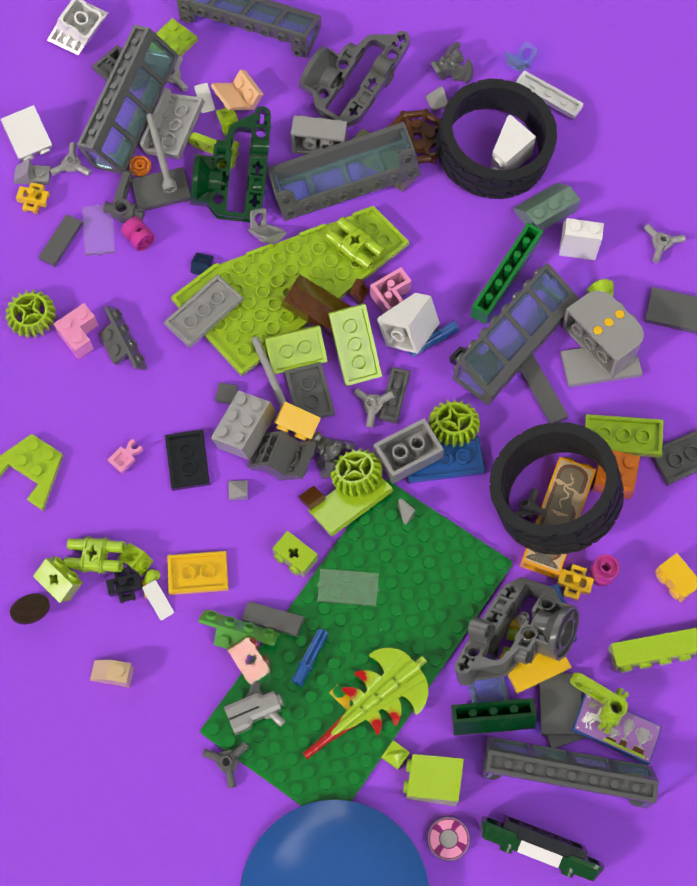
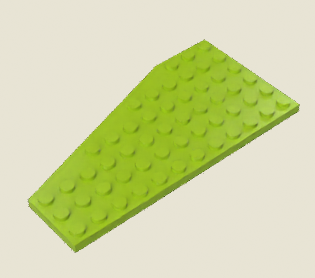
[171,206,409,377]

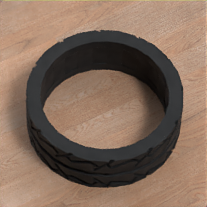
[436,78,557,199]
[489,422,624,555]

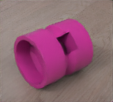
[121,217,155,251]
[589,554,620,587]

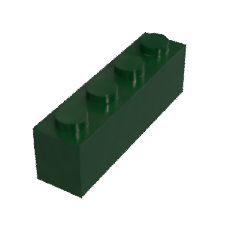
[451,698,536,736]

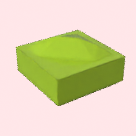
[381,740,410,770]

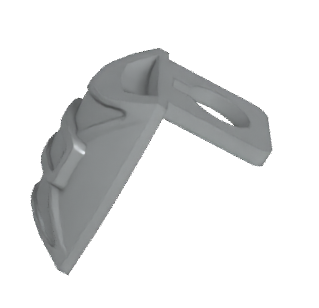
[248,208,287,243]

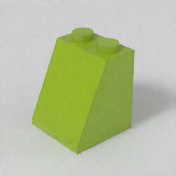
[403,754,464,807]

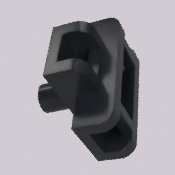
[106,567,142,604]

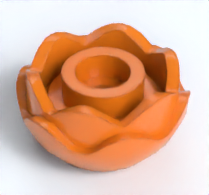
[129,156,151,177]

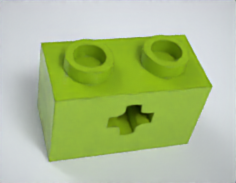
[272,531,318,578]
[33,556,83,603]

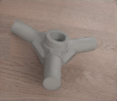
[150,56,188,92]
[50,142,92,177]
[644,224,685,263]
[354,388,396,428]

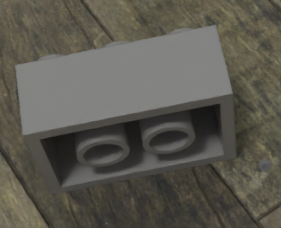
[291,115,347,155]
[211,390,277,460]
[374,418,444,484]

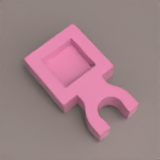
[108,439,143,474]

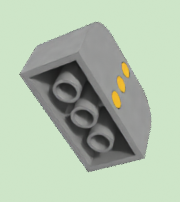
[562,291,644,378]

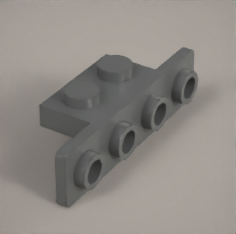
[98,306,147,370]

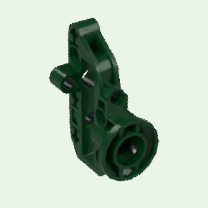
[190,106,271,223]

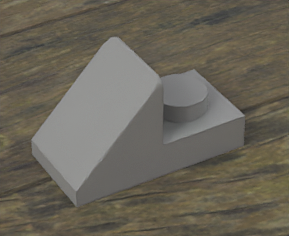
[13,158,51,185]

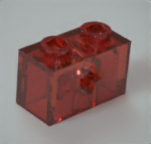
[227,635,271,685]

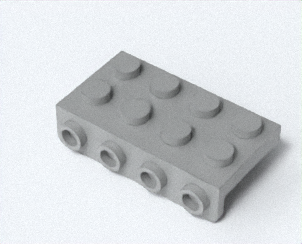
[140,88,205,160]

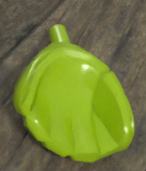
[586,279,614,297]

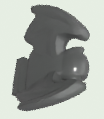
[431,41,474,84]
[308,431,356,479]

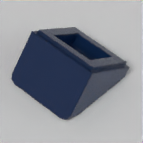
[190,253,214,275]

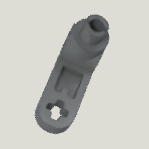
[103,169,145,223]

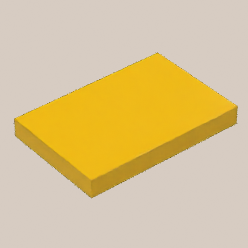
[167,551,229,595]
[498,651,572,694]

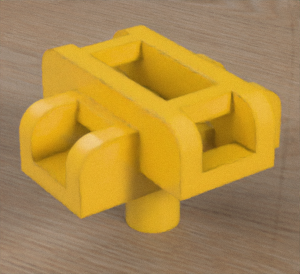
[16,182,50,214]
[557,564,594,601]

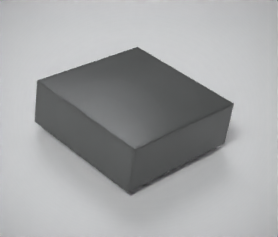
[215,382,238,405]

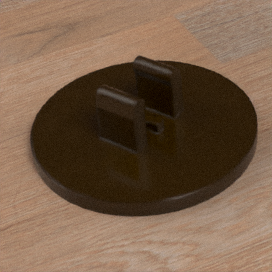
[10,594,50,625]

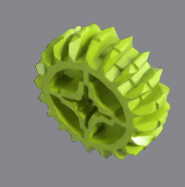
[5,289,56,339]
[428,399,480,448]
[331,447,383,497]

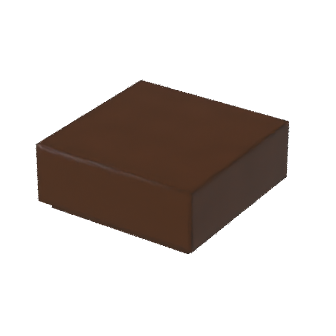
[349,278,369,304]
[298,485,326,510]

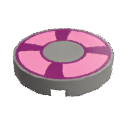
[428,817,469,861]

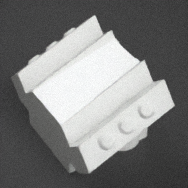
[47,0,109,55]

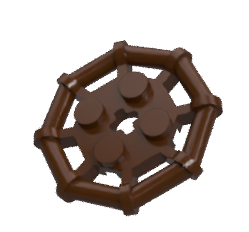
[386,108,441,164]

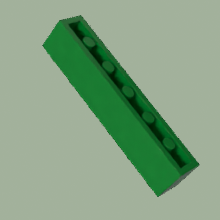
[470,223,544,325]

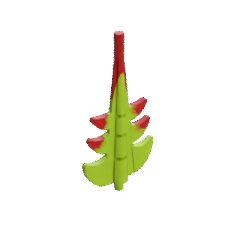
[302,648,428,760]

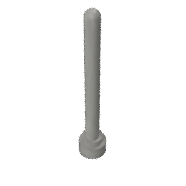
[146,113,178,193]
[252,336,286,409]

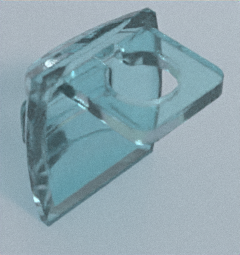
[505,42,538,72]
[469,677,509,703]

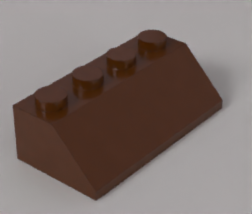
[280,274,351,338]

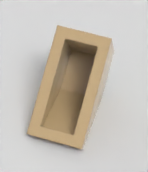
[90,660,134,688]

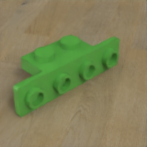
[198,610,280,657]

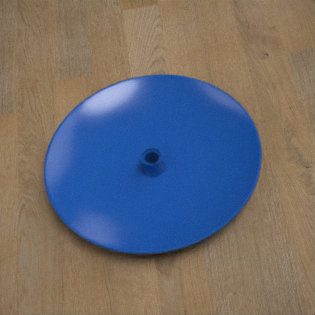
[240,800,429,886]

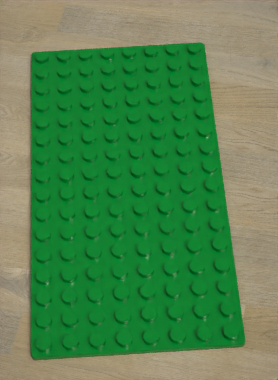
[200,479,512,806]

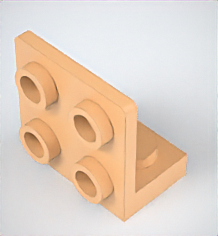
[211,70,264,110]

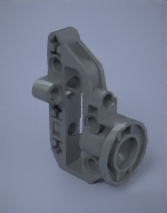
[299,31,410,128]
[454,577,579,686]

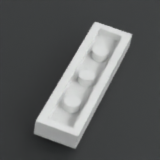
[516,70,584,120]

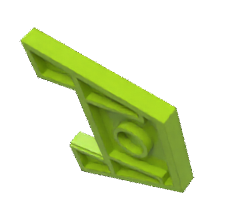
[0,434,63,512]

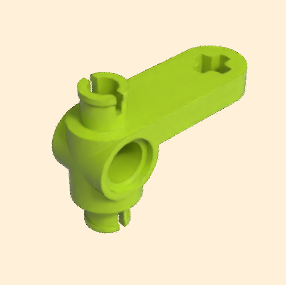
[188,132,240,171]
[570,672,629,734]

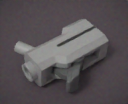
[224,681,286,736]

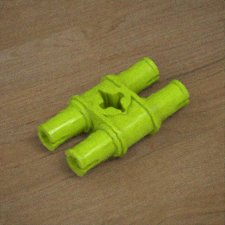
[325,217,385,271]
[64,536,127,574]

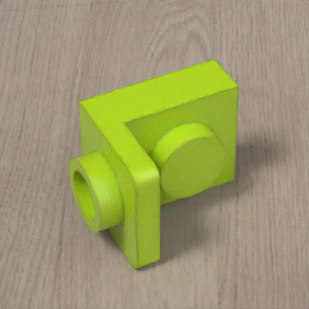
[216,108,238,136]
[118,543,153,576]

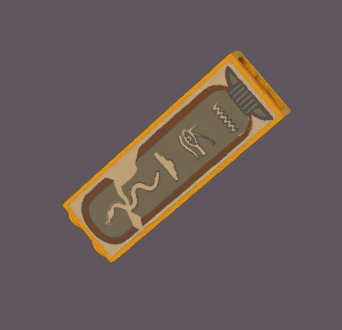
[520,457,596,580]

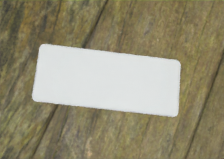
[194,83,215,113]
[142,580,174,620]

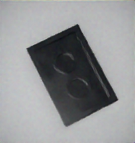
[165,429,210,491]

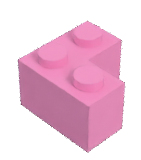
[370,267,411,314]
[54,303,99,360]

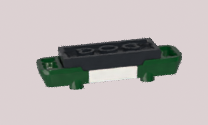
[481,815,605,881]

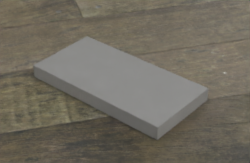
[164,274,244,349]
[560,348,643,388]

